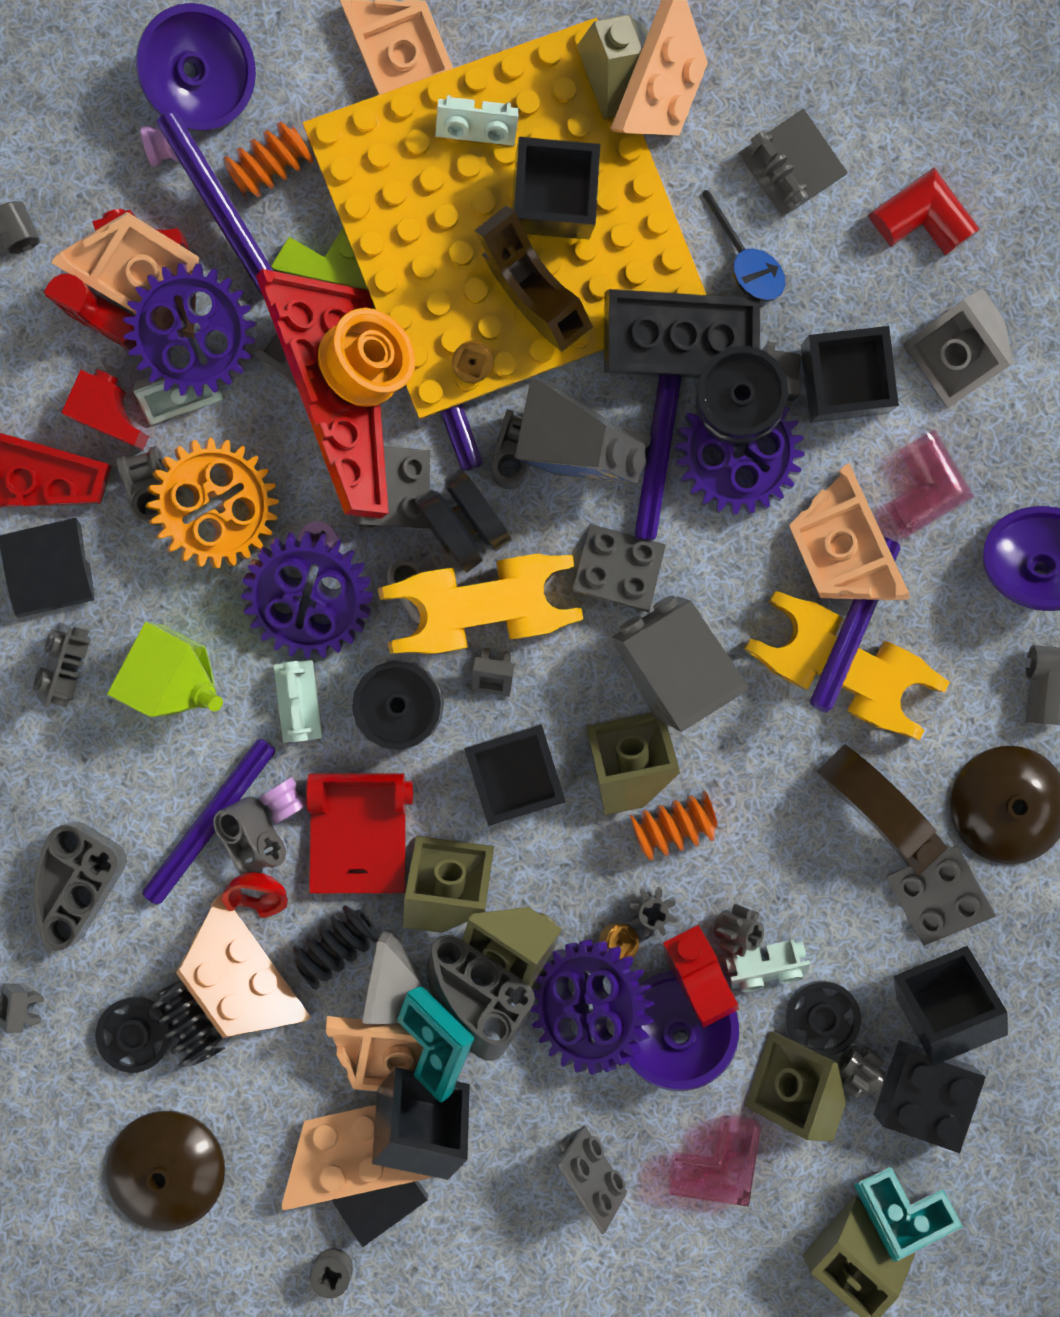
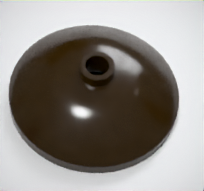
[950,746,1060,864]
[106,1111,225,1231]

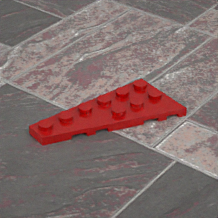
[256,269,389,519]
[0,433,112,508]

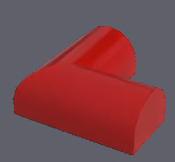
[868,167,980,256]
[43,273,137,350]

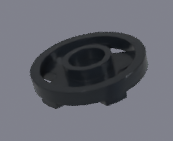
[786,980,861,1057]
[95,997,171,1073]

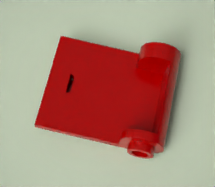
[307,773,413,893]

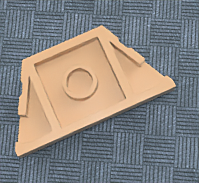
[340,0,453,95]
[611,0,708,136]
[51,212,199,340]
[789,463,910,601]
[176,894,311,1038]
[326,1016,423,1091]
[282,1105,432,1211]

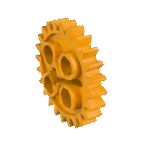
[146,438,279,569]

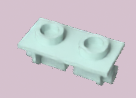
[435,95,519,146]
[273,660,323,743]
[725,939,810,992]

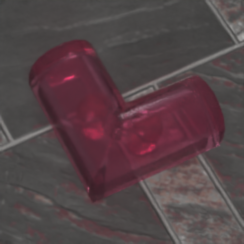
[885,429,975,538]
[668,1115,761,1207]

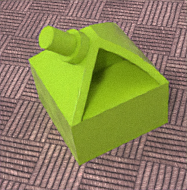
[107,621,223,717]

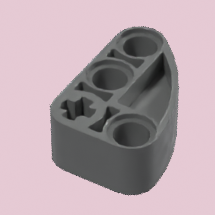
[33,822,127,951]
[426,935,535,1061]

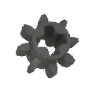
[628,887,677,937]
[714,904,764,957]
[837,1045,886,1099]

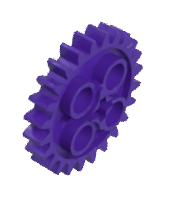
[123,263,257,396]
[674,392,805,516]
[241,531,373,659]
[530,940,654,1075]

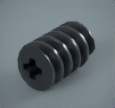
[291,905,380,990]
[150,980,225,1068]

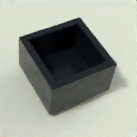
[512,137,600,240]
[801,326,899,423]
[464,723,566,826]
[894,946,1008,1066]
[873,1040,986,1153]
[372,1067,470,1180]

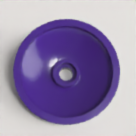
[136,3,256,131]
[983,506,1060,611]
[628,971,739,1091]

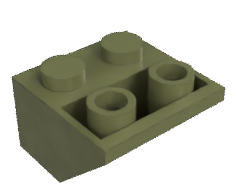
[802,1196,916,1317]

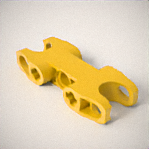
[378,554,583,654]
[743,591,950,740]

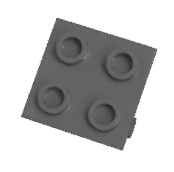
[738,108,848,218]
[353,446,430,529]
[572,524,666,613]
[33,622,91,708]
[886,844,996,946]
[557,1125,627,1234]

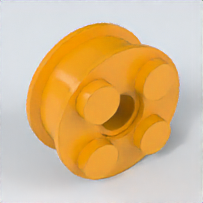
[318,308,415,407]

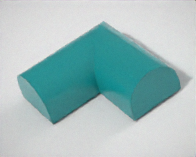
[397,986,474,1103]
[854,1167,963,1262]

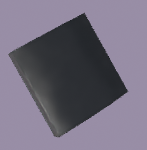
[0,518,95,618]
[332,1181,428,1247]

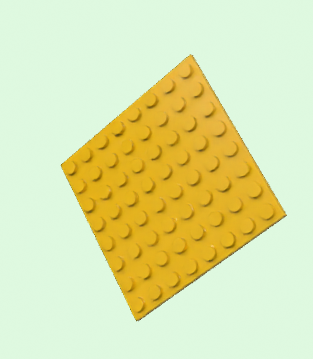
[302,17,707,420]

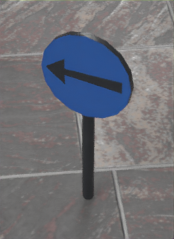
[702,190,786,302]

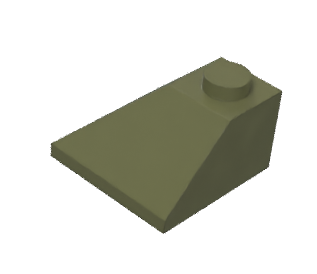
[577,14,648,120]
[586,713,680,815]
[403,836,494,933]
[462,907,562,987]
[745,1031,846,1142]

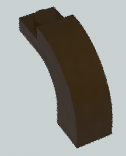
[474,205,593,352]
[816,744,948,875]

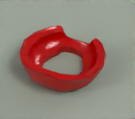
[221,872,288,918]

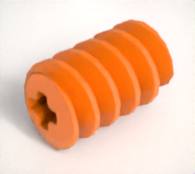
[223,121,314,202]
[630,791,718,861]

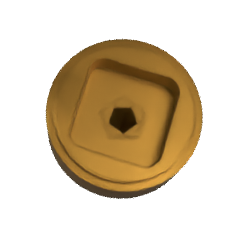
[452,340,493,383]
[599,923,639,960]

